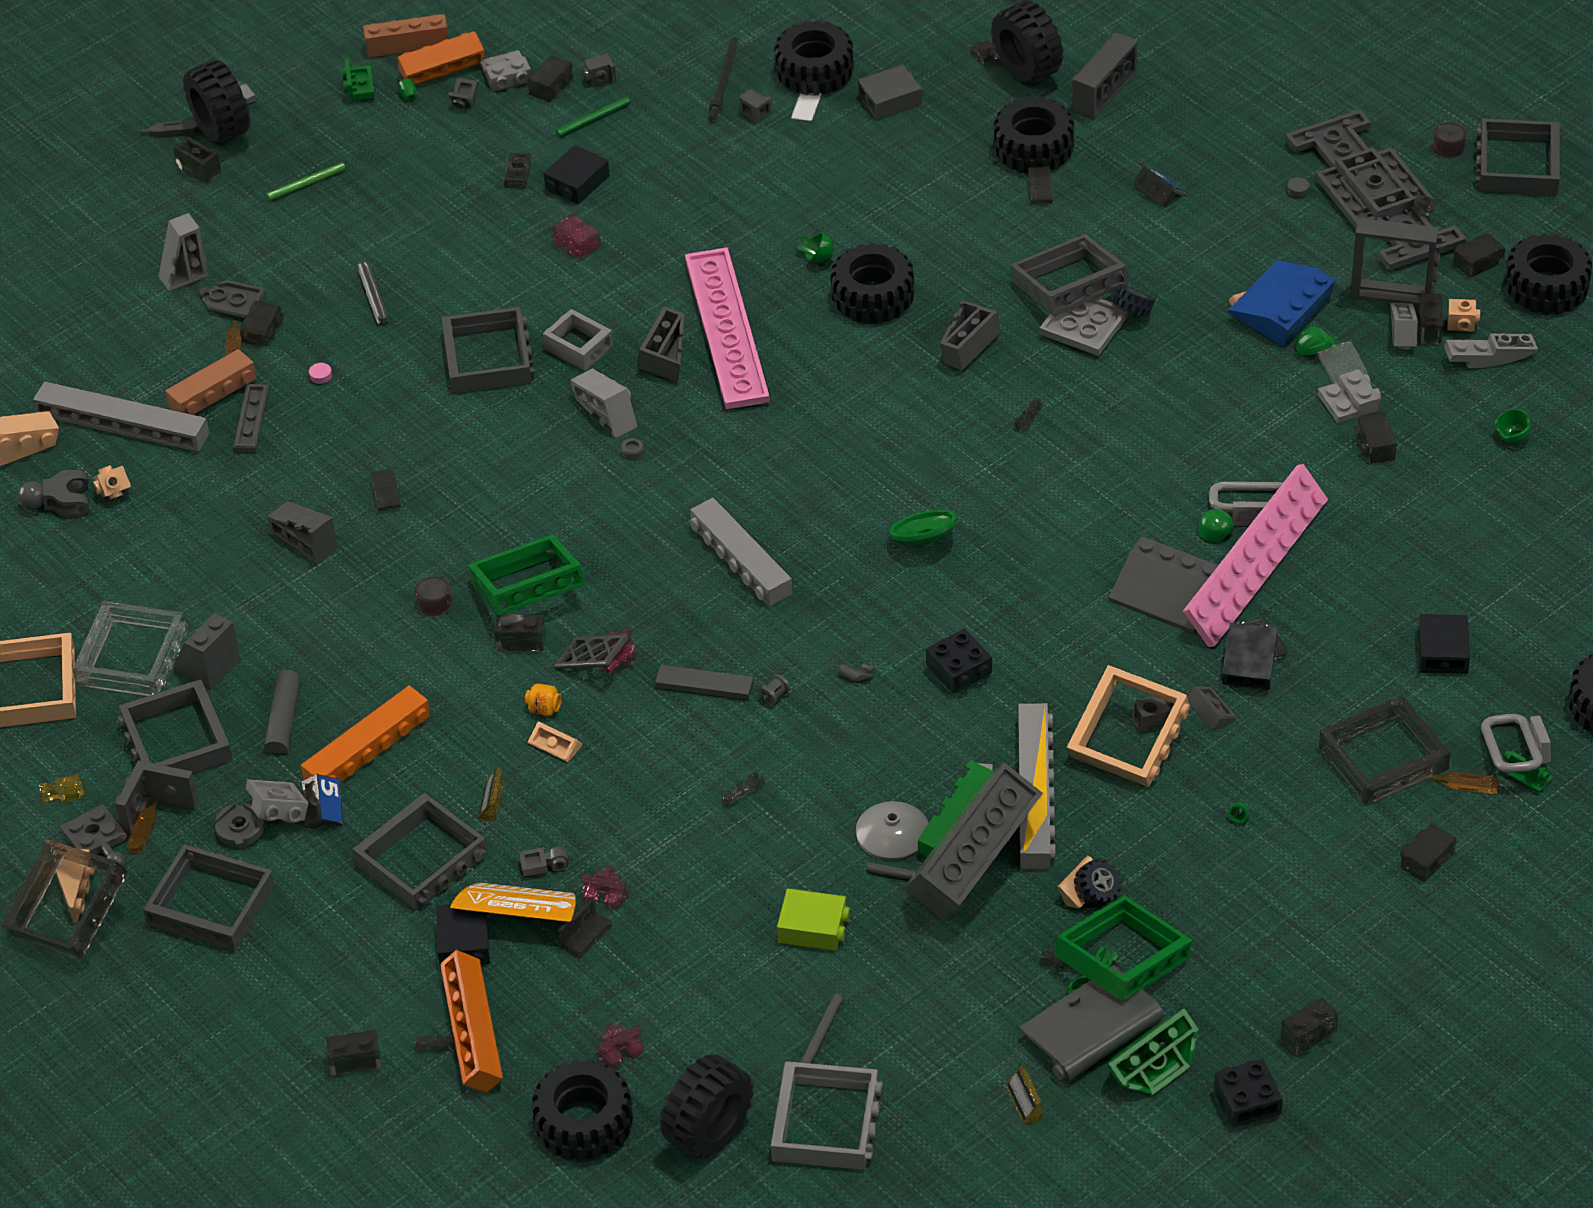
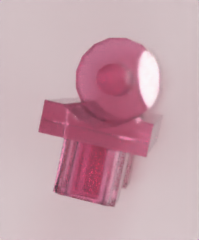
[594,627,636,673]
[581,865,630,908]
[595,1022,644,1068]

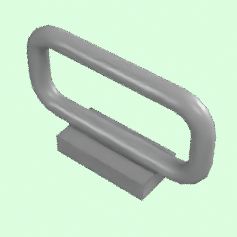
[1209,482,1283,526]
[1481,714,1551,773]

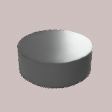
[1287,177,1309,197]
[621,438,644,460]

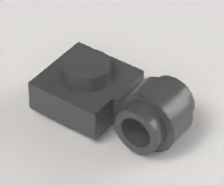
[519,847,569,876]

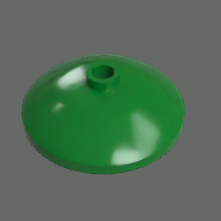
[889,510,958,547]

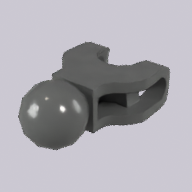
[17,470,89,517]

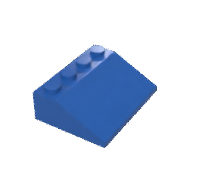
[1228,260,1336,347]

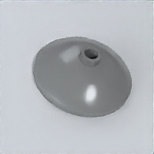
[856,801,929,861]

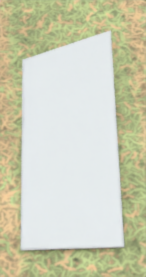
[791,93,822,121]

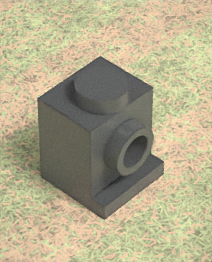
[583,53,616,86]
[739,89,772,124]

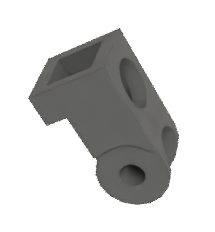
[1132,698,1174,733]

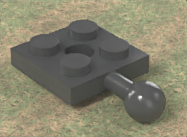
[60,805,127,871]

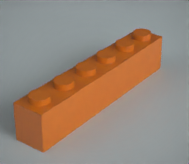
[301,686,431,793]
[440,950,503,1093]

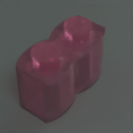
[552,214,601,258]

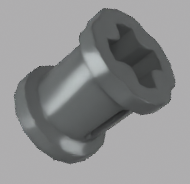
[759,674,790,705]

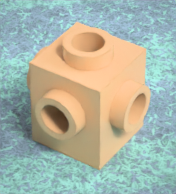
[1447,299,1480,332]
[93,465,131,499]

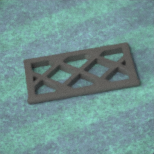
[554,634,628,668]

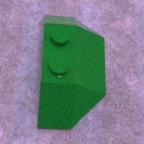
[1107,1008,1199,1095]

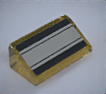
[478,767,504,820]
[1006,1065,1043,1125]

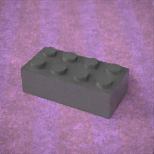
[1071,33,1138,120]

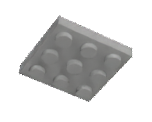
[1039,297,1129,356]

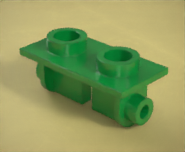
[1501,750,1553,793]

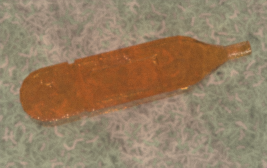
[225,321,242,356]
[1431,771,1500,794]
[127,799,158,854]

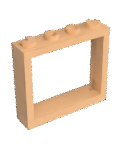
[0,633,76,727]
[1067,665,1191,787]

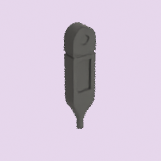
[141,120,199,137]

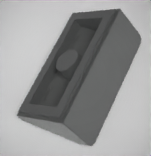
[1188,687,1237,730]

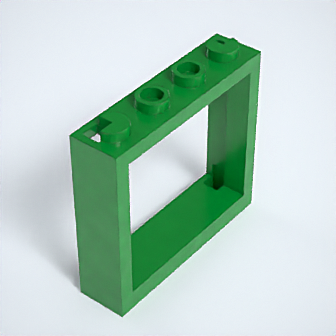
[467,535,586,616]
[1054,895,1193,1002]

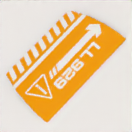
[450,883,576,922]

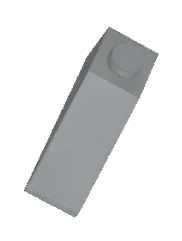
[1390,303,1418,349]

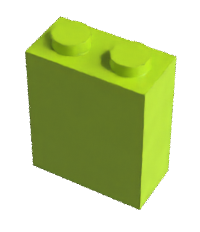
[777,888,850,951]

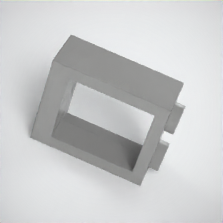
[543,309,613,371]

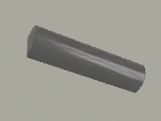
[264,670,301,753]

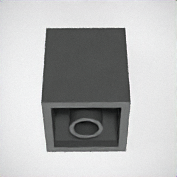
[173,613,240,690]

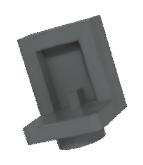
[448,78,479,108]

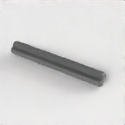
[358,261,389,325]

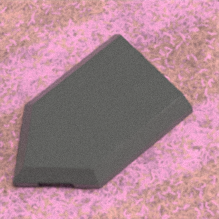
[198,280,267,320]

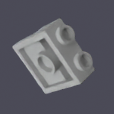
[480,50,532,92]
[1318,369,1381,424]
[246,780,308,822]

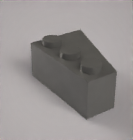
[940,300,1001,370]
[637,306,684,383]
[267,501,338,564]

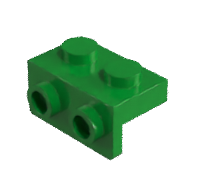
[341,59,375,101]

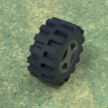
[1112,285,1155,317]
[1074,858,1123,907]

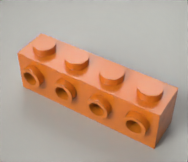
[398,31,484,85]

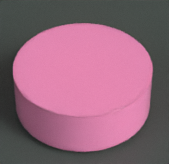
[309,363,332,384]

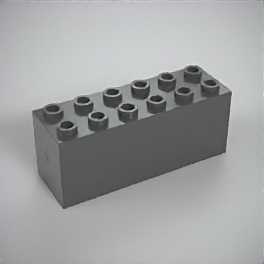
[904,762,1043,920]

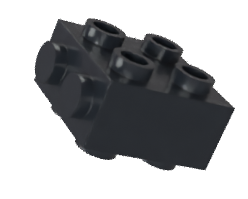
[926,628,992,694]
[1214,1058,1283,1127]

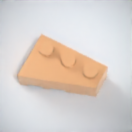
[0,411,59,466]

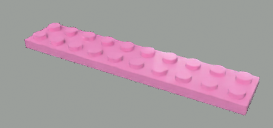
[685,248,770,409]
[1183,464,1328,647]

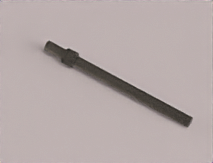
[708,37,738,123]

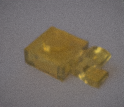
[39,774,85,803]

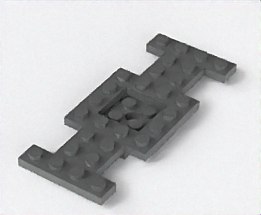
[1285,109,1466,271]

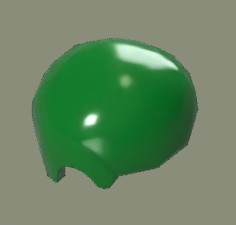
[1495,409,1532,444]
[1197,509,1234,543]

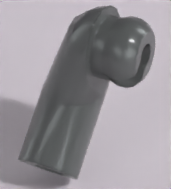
[838,662,874,682]

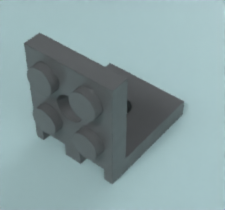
[115,760,199,837]

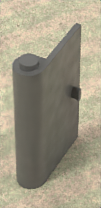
[1019,965,1164,1082]

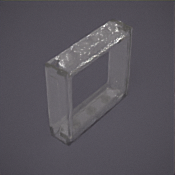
[72,601,188,696]

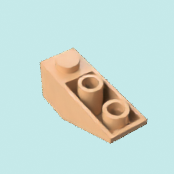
[55,848,95,923]

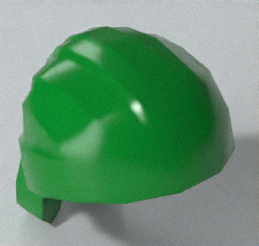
[796,232,834,264]
[1296,326,1339,356]

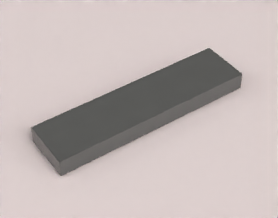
[233,384,269,453]
[655,665,754,700]

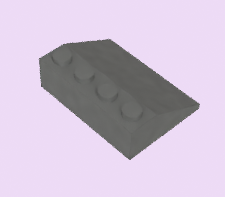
[1109,536,1218,633]

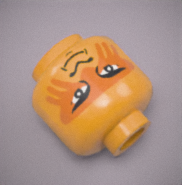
[524,683,562,716]

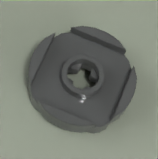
[215,803,265,850]

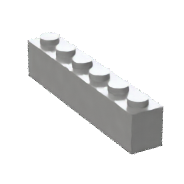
[690,498,792,607]

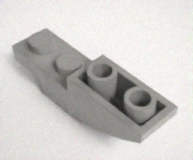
[1444,333,1538,368]

